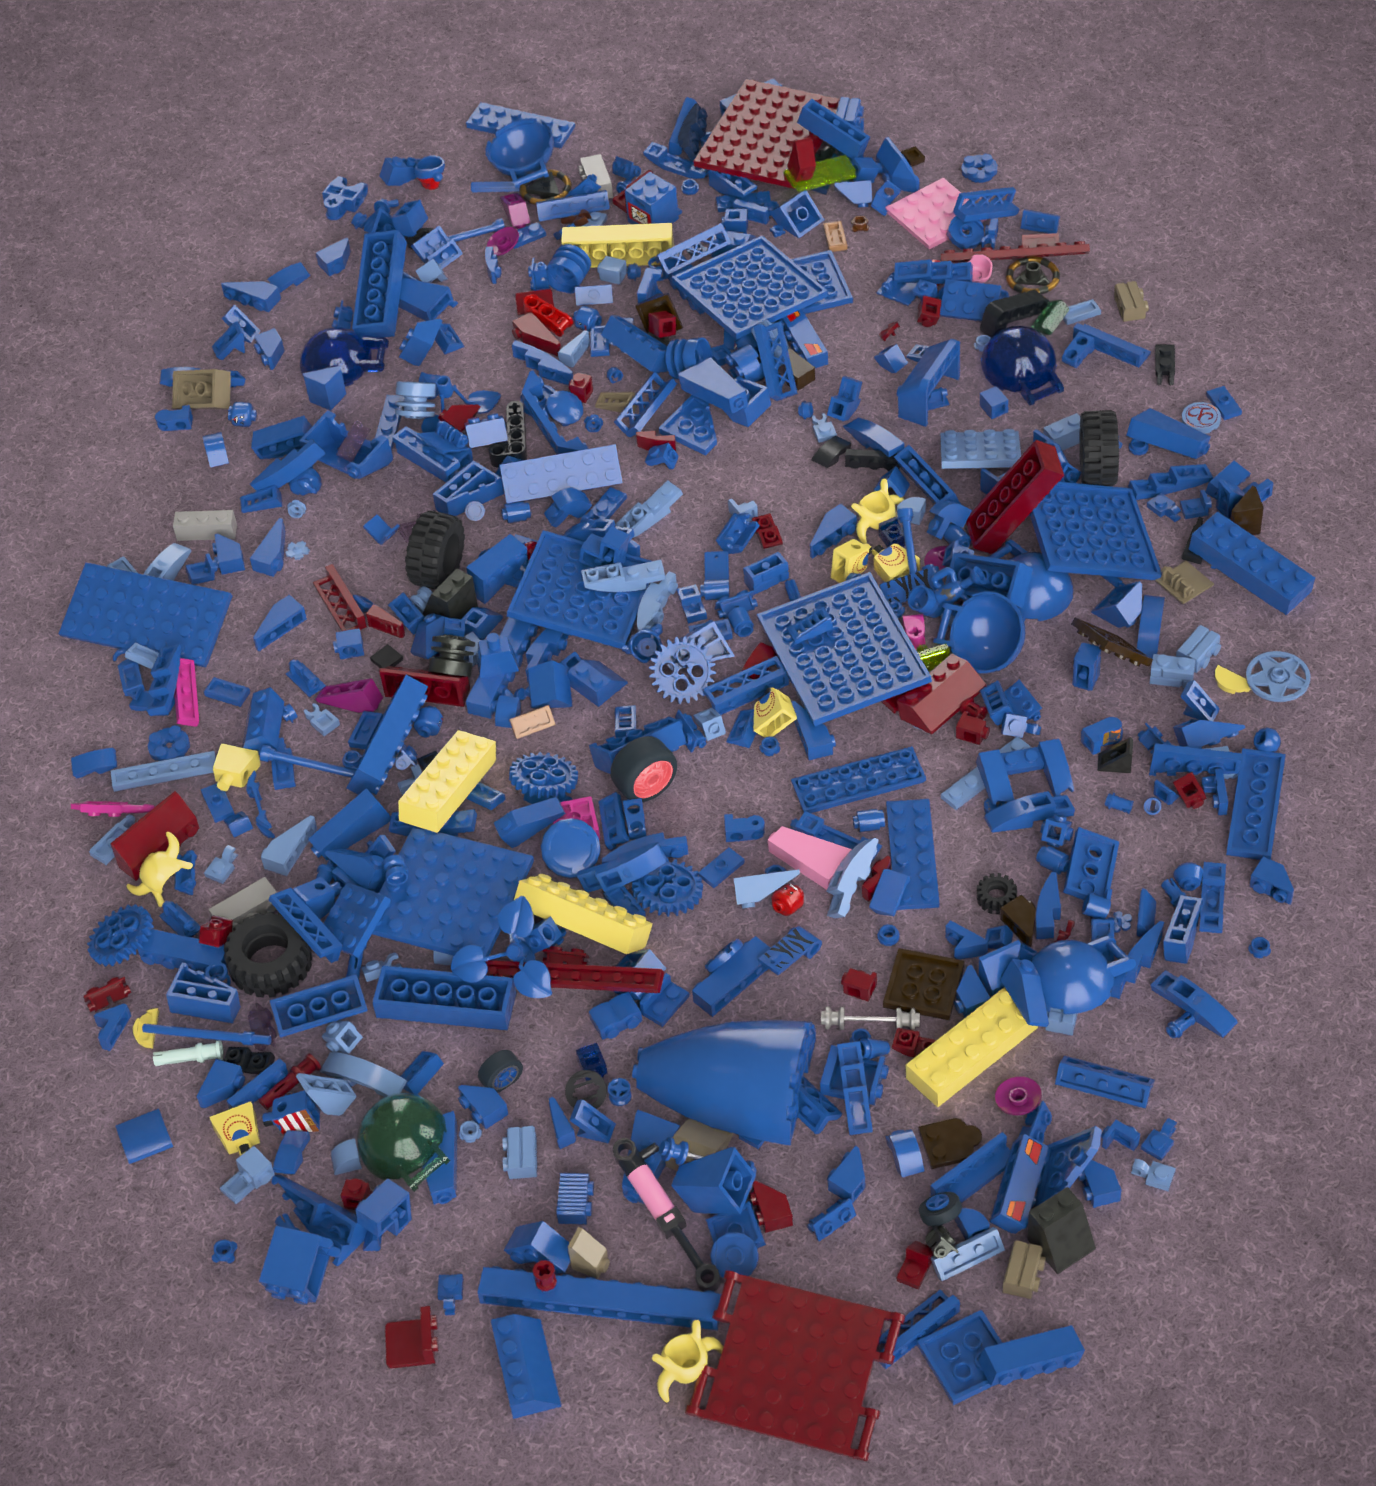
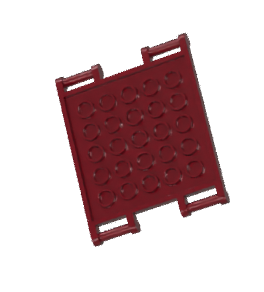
[685,1270,905,1462]

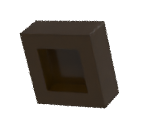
[901,146,925,167]

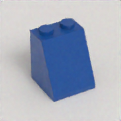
[671,1147,756,1215]

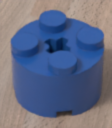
[724,344,765,383]

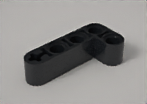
[980,290,1050,341]
[489,401,527,468]

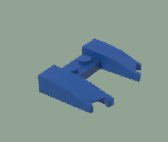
[976,739,1074,807]

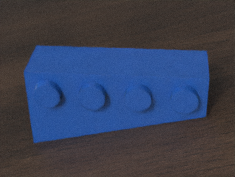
[601,315,668,374]
[589,716,686,774]

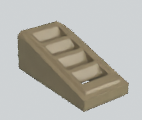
[595,392,638,413]

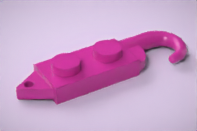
[71,801,155,817]

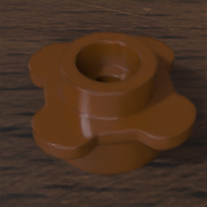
[851,215,869,232]

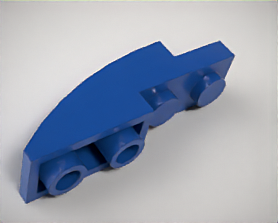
[562,519,635,543]
[525,628,572,682]
[984,791,1075,833]
[389,809,477,837]
[602,832,689,864]
[577,842,667,893]
[1151,970,1238,1038]

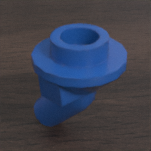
[374,199,399,214]

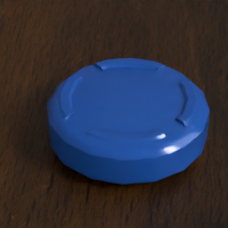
[541,818,601,879]

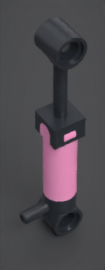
[613,1138,721,1292]

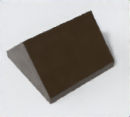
[635,293,683,334]
[1231,486,1264,535]

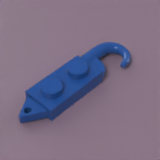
[113,648,145,700]

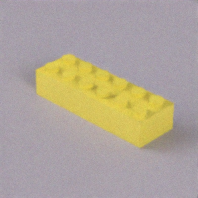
[562,223,674,267]
[398,730,496,833]
[514,874,653,954]
[906,987,1038,1107]

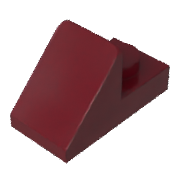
[896,1241,934,1290]

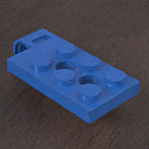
[1063,827,1119,919]

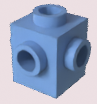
[321,1020,363,1054]

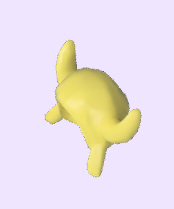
[851,478,904,544]
[126,832,193,907]
[652,1320,723,1402]

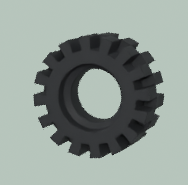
[977,873,1017,914]

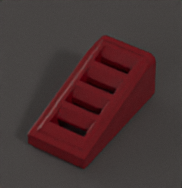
[366,604,405,638]

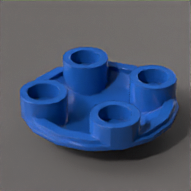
[545,390,583,426]

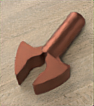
[561,209,592,227]

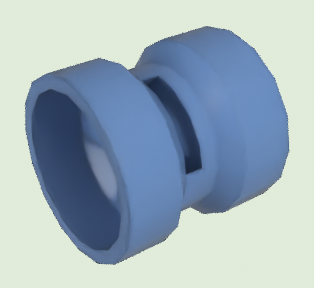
[409,586,433,614]

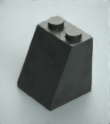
[422,569,478,619]
[1027,1187,1096,1274]

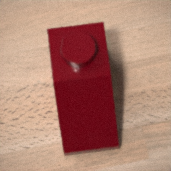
[787,137,816,182]
[438,404,481,433]

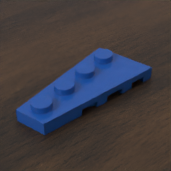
[1149,743,1242,776]

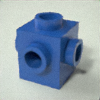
[1040,814,1074,847]

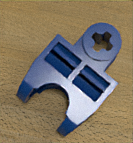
[322,176,368,220]

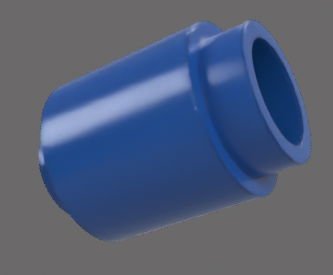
[501,501,531,523]
[944,524,971,548]
[728,607,753,637]
[852,808,885,833]
[1036,846,1070,875]

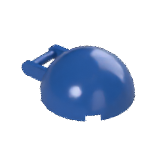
[485,118,554,189]
[989,539,1074,621]
[933,591,1026,674]
[1031,935,1136,1014]

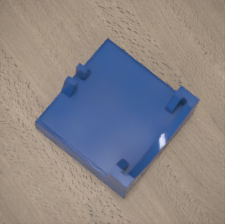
[637,268,663,304]

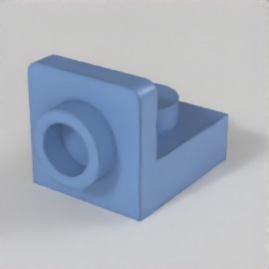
[693,707,726,741]

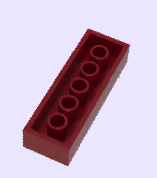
[966,440,1064,554]

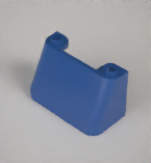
[299,410,393,479]

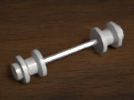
[821,1006,920,1031]

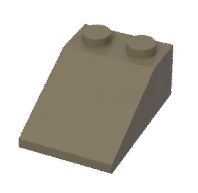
[172,369,231,410]
[665,1118,734,1171]

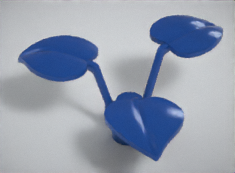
[418,372,501,433]
[451,896,552,998]

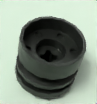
[428,635,476,677]

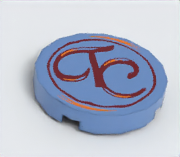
[1181,402,1221,434]

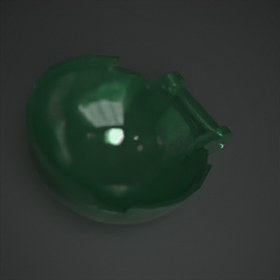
[357,1093,450,1192]

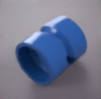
[908,585,944,618]

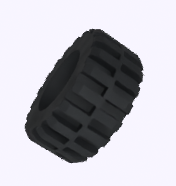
[1079,410,1119,486]
[405,510,465,590]
[224,912,312,998]

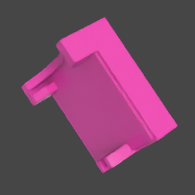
[553,796,600,840]

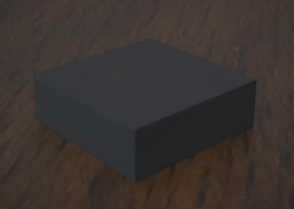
[370,644,403,668]

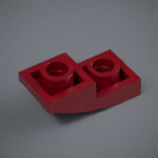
[636,431,676,451]
[752,513,783,549]
[741,642,777,679]
[862,855,891,902]
[892,1028,937,1058]

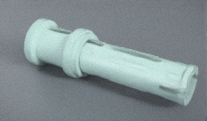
[153,1040,223,1066]

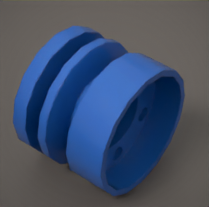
[547,244,591,294]
[666,337,713,380]

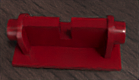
[542,946,590,965]
[83,977,131,1012]

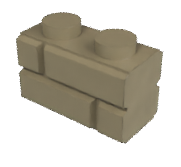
[1114,281,1149,322]
[1003,1240,1046,1299]

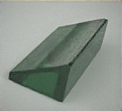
[1030,300,1069,335]

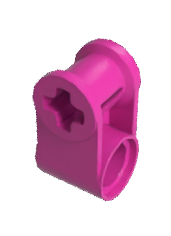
[902,614,925,652]

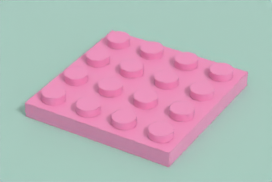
[885,178,987,250]

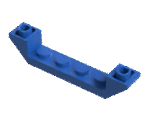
[522,370,588,455]

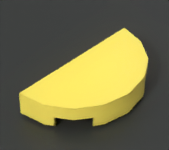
[1215,665,1251,694]
[133,1008,159,1049]

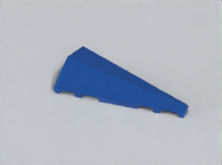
[271,1174,367,1266]

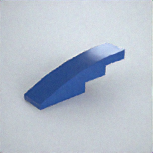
[894,259,973,284]
[512,340,573,385]
[843,418,905,457]
[250,439,326,491]
[1128,464,1213,500]
[146,644,181,716]
[1111,921,1164,999]
[837,1041,873,1135]

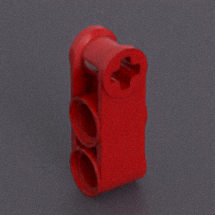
[524,294,573,337]

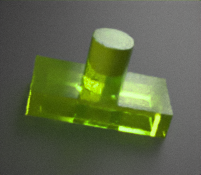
[916,644,950,671]

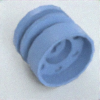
[395,381,436,419]

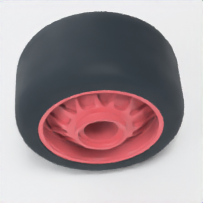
[610,736,677,802]

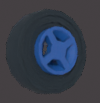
[918,1192,962,1226]

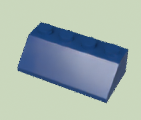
[270,974,368,1038]
[490,1314,562,1419]

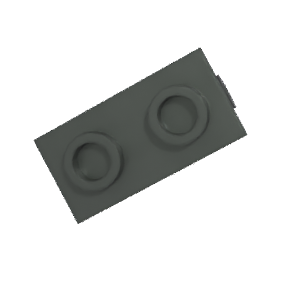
[925,1225,959,1259]

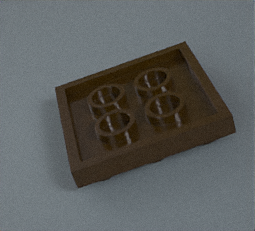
[1071,617,1153,667]
[883,948,964,1021]

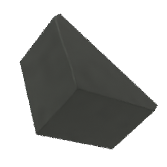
[1097,737,1133,773]

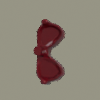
[879,322,900,341]
[1054,919,1075,942]

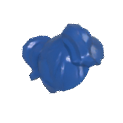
[288,466,322,495]
[621,624,663,663]

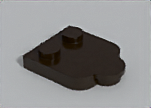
[918,1118,982,1170]

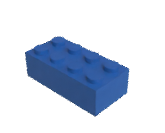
[945,552,1033,608]

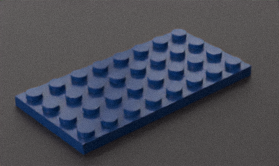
[58,562,232,668]

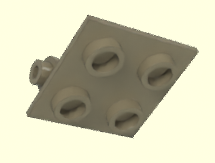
[1156,561,1214,604]

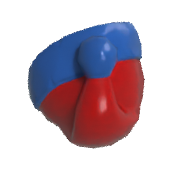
[414,155,445,190]

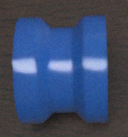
[608,1078,632,1106]

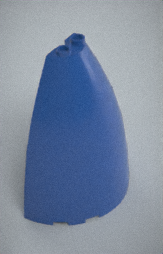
[632,1020,816,1146]

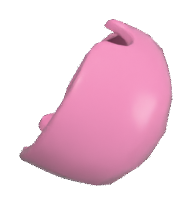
[968,255,992,283]

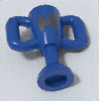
[932,566,986,617]

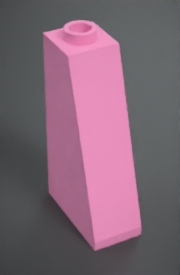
[768,826,852,890]

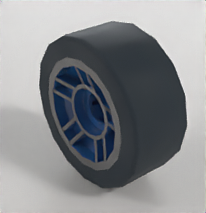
[478,1050,523,1093]

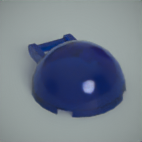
[981,326,1064,406]
[300,327,389,387]

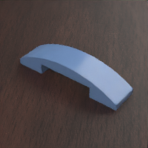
[320,1052,407,1101]

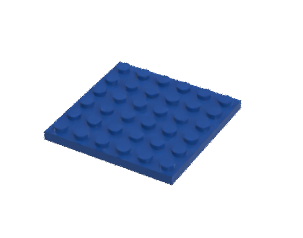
[672,236,828,340]
[1030,482,1162,580]
[507,530,652,649]
[372,826,534,962]

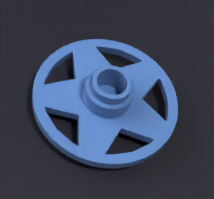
[1246,651,1311,702]

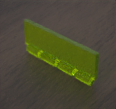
[783,155,856,192]

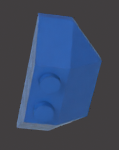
[876,137,920,193]

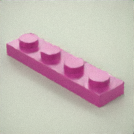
[174,658,199,727]

